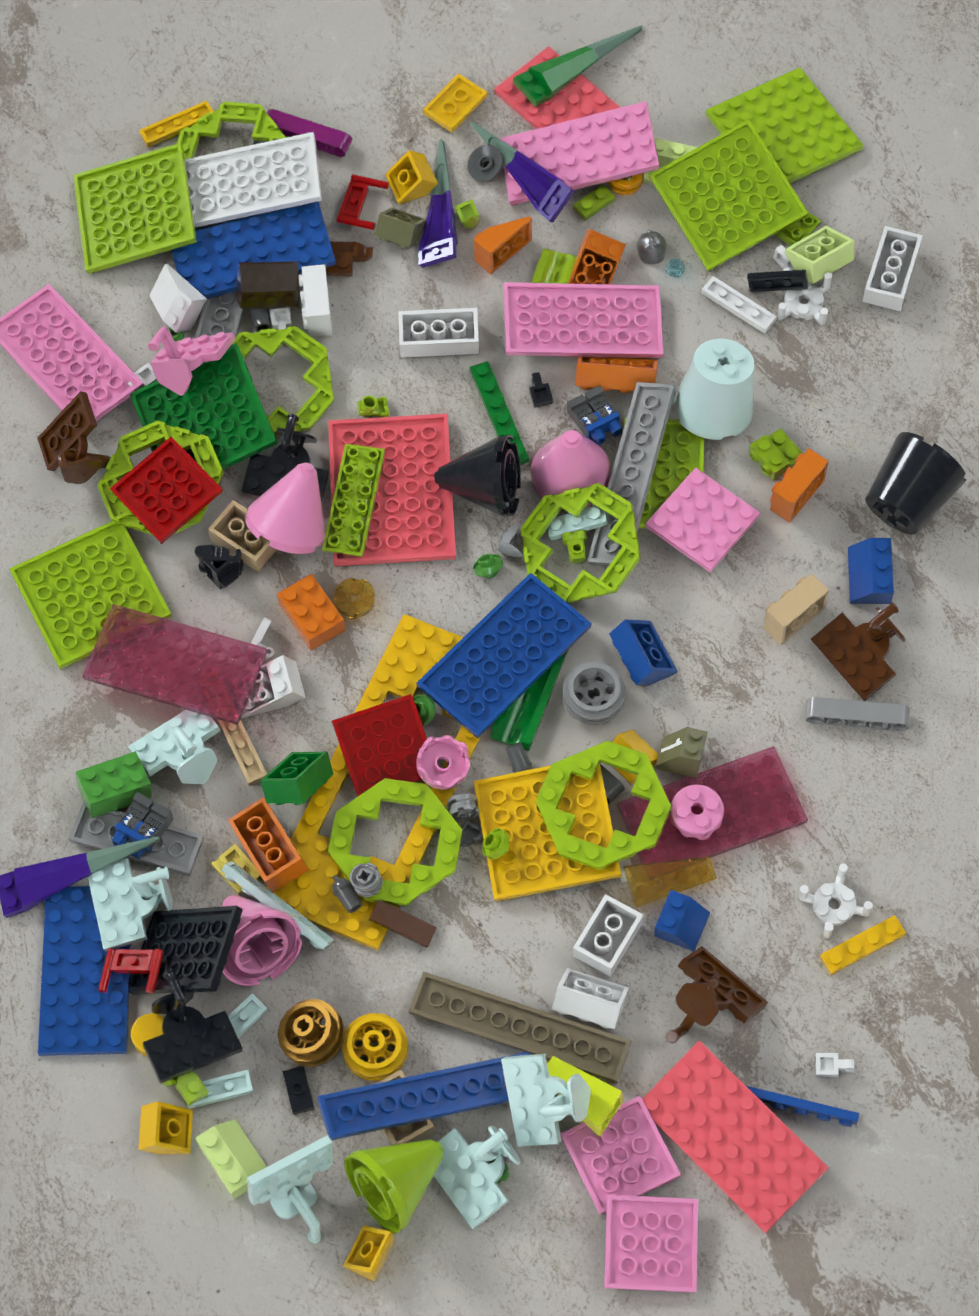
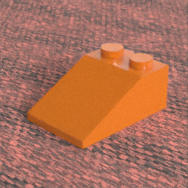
[474,216,532,275]

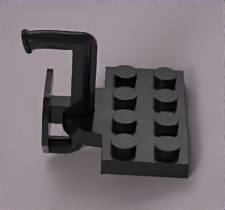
[241,414,330,503]
[143,969,243,1084]

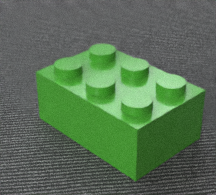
[76,751,152,818]

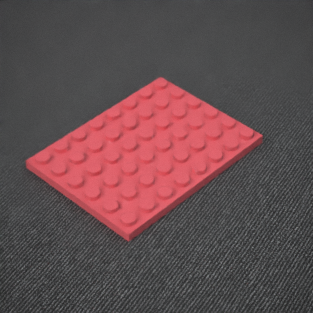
[328,413,456,566]

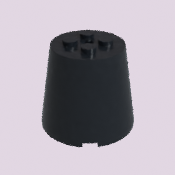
[865,432,966,534]

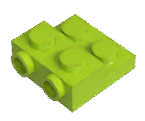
[749,428,803,481]

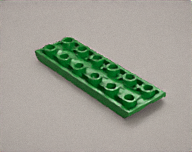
[490,649,569,751]

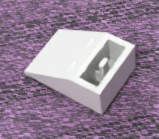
[232,655,306,718]

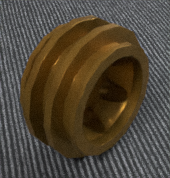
[277,999,345,1067]

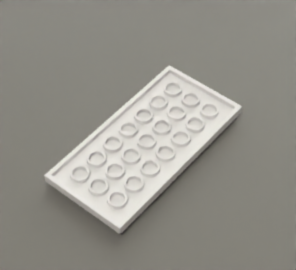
[185,132,322,227]

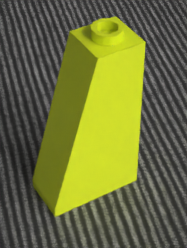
[547,1056,623,1137]

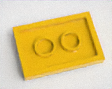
[423,73,488,133]

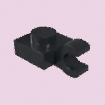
[529,372,553,408]

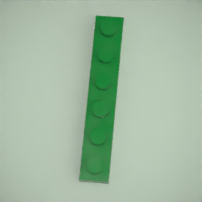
[470,361,529,465]

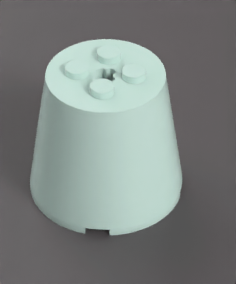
[674,338,754,440]

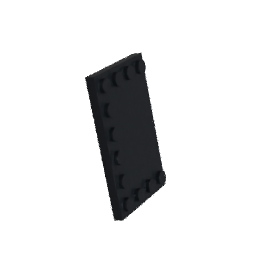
[128,905,243,995]

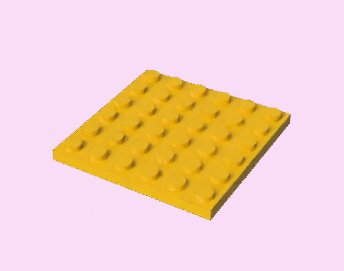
[474,763,622,902]

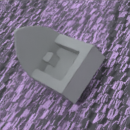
[498,524,523,557]

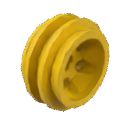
[342,1013,409,1081]

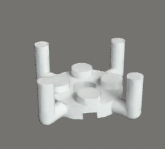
[777,267,832,325]
[798,864,873,939]

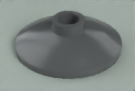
[467,145,503,181]

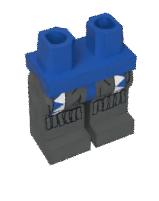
[567,385,622,445]
[112,792,174,859]

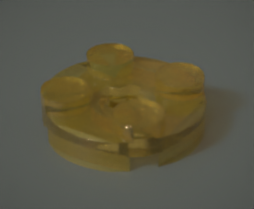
[334,578,375,619]

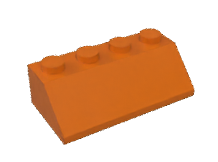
[575,357,658,393]

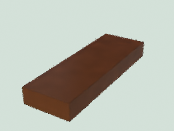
[369,899,437,948]

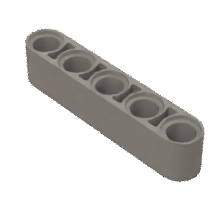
[806,697,910,731]

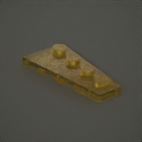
[623,857,717,907]

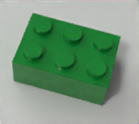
[260,751,334,805]

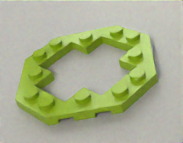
[177,101,286,159]
[231,326,334,435]
[97,421,224,535]
[520,483,641,603]
[536,741,671,870]
[328,778,462,907]

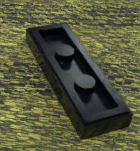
[747,269,809,292]

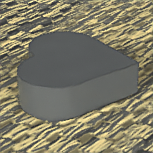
[460,820,484,847]

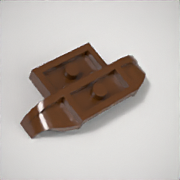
[325,241,373,276]

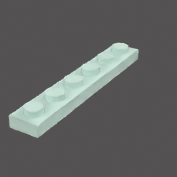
[221,861,334,950]

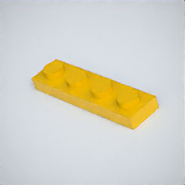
[139,100,214,148]
[820,915,906,975]

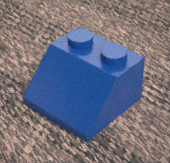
[654,890,710,952]

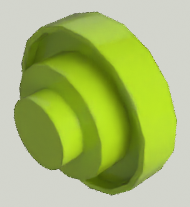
[482,828,510,860]

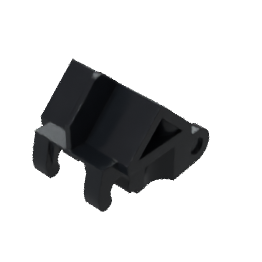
[195,545,244,590]

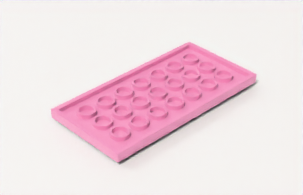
[499,101,660,206]
[503,282,664,358]
[0,284,144,421]

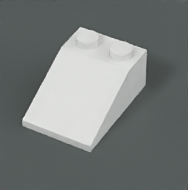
[149,264,207,333]

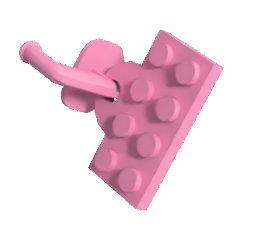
[148,327,235,395]

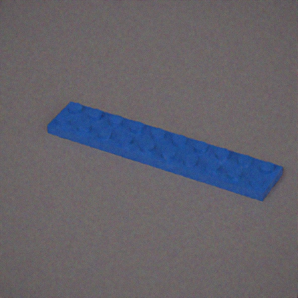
[317,1052,530,1141]

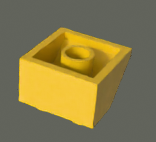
[385,150,438,204]
[138,1101,193,1154]

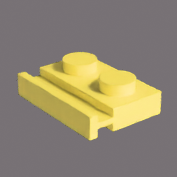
[211,844,262,896]

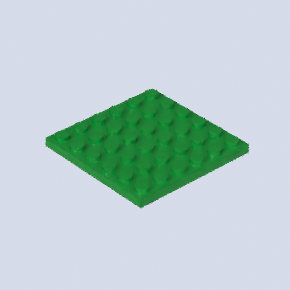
[130,343,278,470]

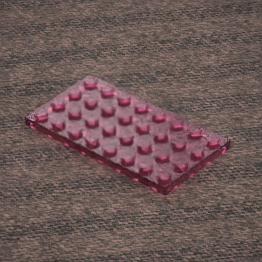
[82,604,268,725]
[617,746,808,880]

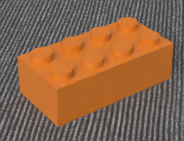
[228,797,309,893]

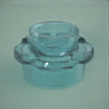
[666,259,685,277]

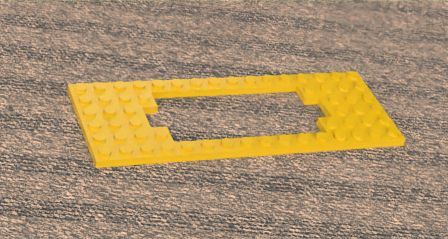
[267,614,482,951]

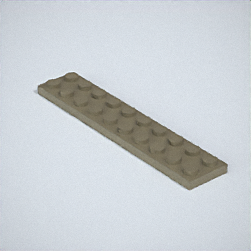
[409,971,632,1083]

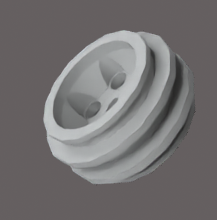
[562,661,626,725]

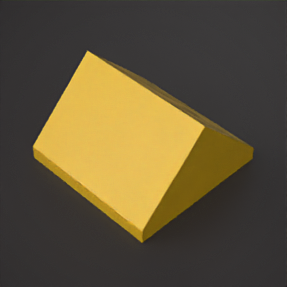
[612,729,659,786]
[343,1225,395,1282]

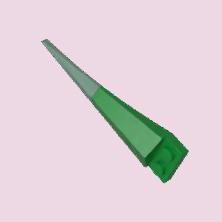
[513,25,643,107]

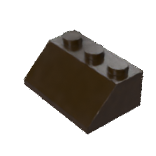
[236,261,300,309]

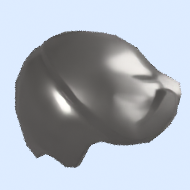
[637,229,666,264]

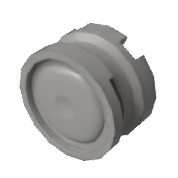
[448,793,479,821]
[350,862,383,897]

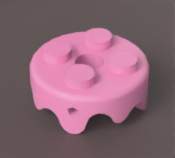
[416,735,470,790]
[670,785,724,840]

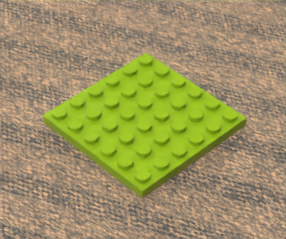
[705,67,863,183]
[649,119,808,272]
[73,143,197,274]
[9,521,172,670]

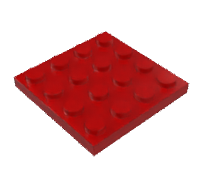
[110,437,223,544]
[331,694,427,797]

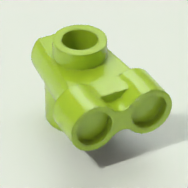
[357,395,389,418]
[562,530,587,564]

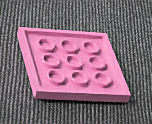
[645,468,760,573]
[560,1096,681,1216]
[604,1195,698,1293]

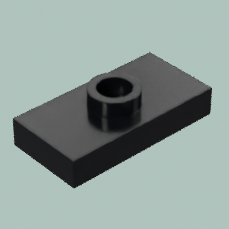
[282,1066,315,1115]

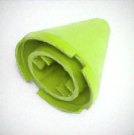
[344,1139,444,1233]

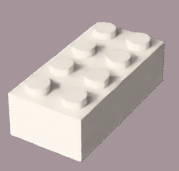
[863,226,923,312]
[398,308,479,357]

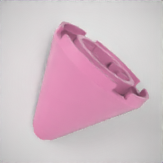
[531,430,611,508]
[245,463,326,554]
[222,895,302,986]

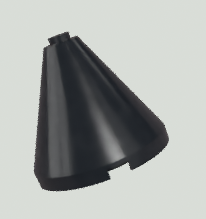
[435,435,521,517]

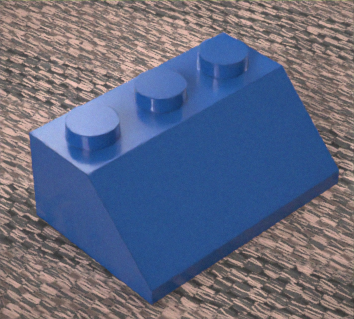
[848,538,894,604]
[609,619,678,685]

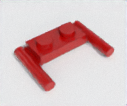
[337,174,389,230]
[98,949,164,994]

